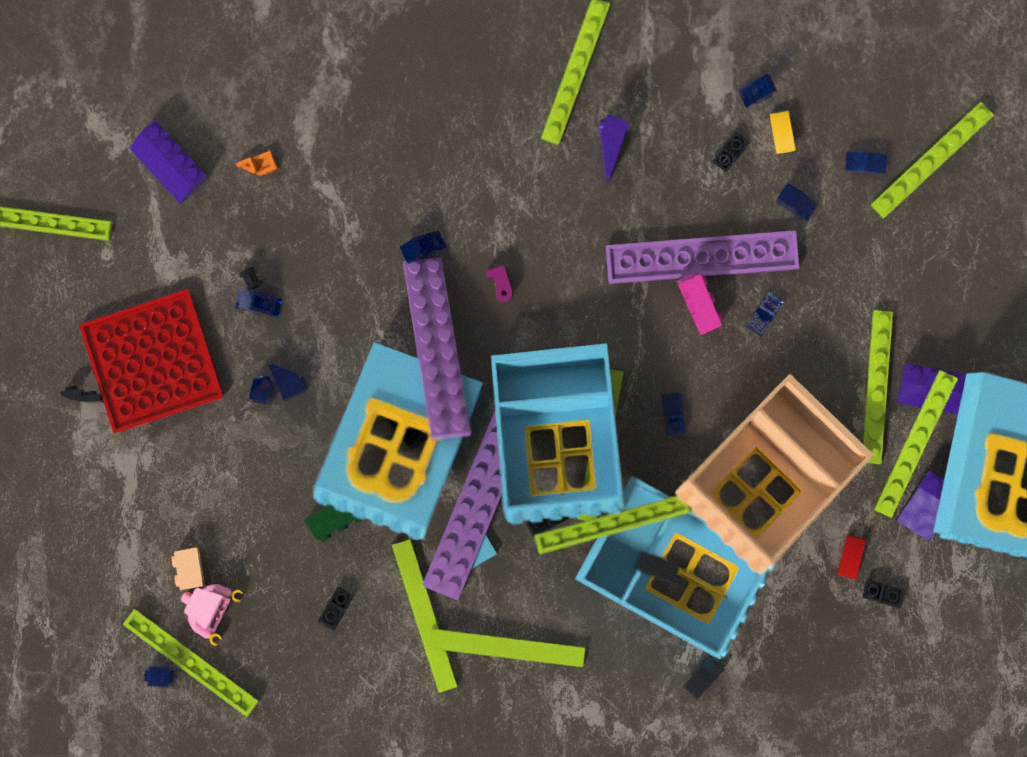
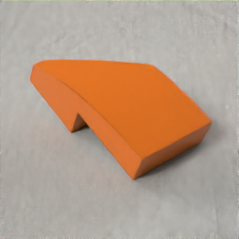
[236,151,278,176]

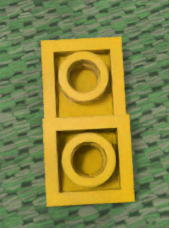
[770,111,796,154]

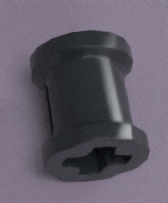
[239,267,263,292]

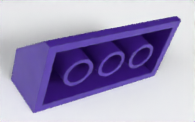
[129,120,209,204]
[897,363,966,415]

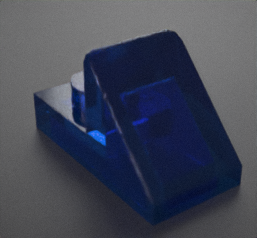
[738,74,777,108]

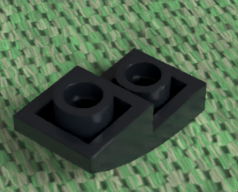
[712,131,750,173]
[60,386,103,403]
[386,417,426,449]
[524,516,569,538]
[634,551,680,583]
[862,579,906,609]
[317,587,354,632]
[683,656,725,700]

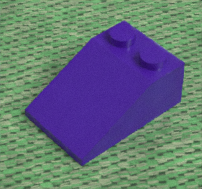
[598,115,629,182]
[896,471,944,541]

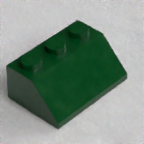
[304,505,366,542]

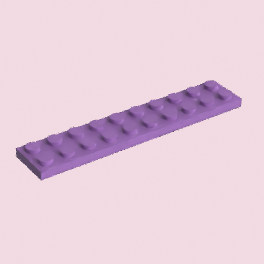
[605,231,799,284]
[403,258,471,440]
[422,409,503,601]

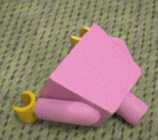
[181,584,243,645]

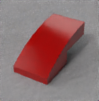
[837,535,865,579]

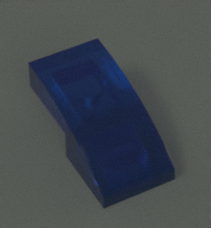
[845,151,887,174]
[746,292,784,337]
[661,393,686,435]

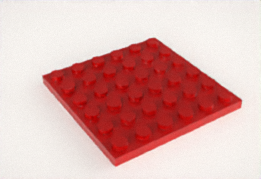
[79,289,224,434]

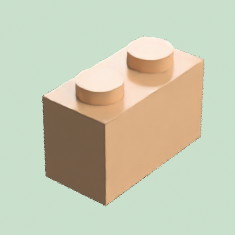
[172,548,205,590]

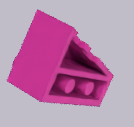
[677,272,723,335]

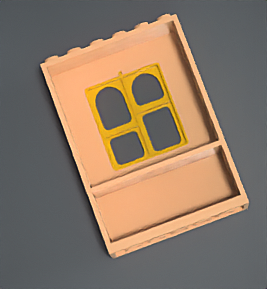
[675,374,874,574]

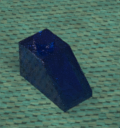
[775,183,818,222]
[400,230,447,264]
[235,290,282,317]
[268,364,307,402]
[249,375,275,405]
[144,666,174,687]

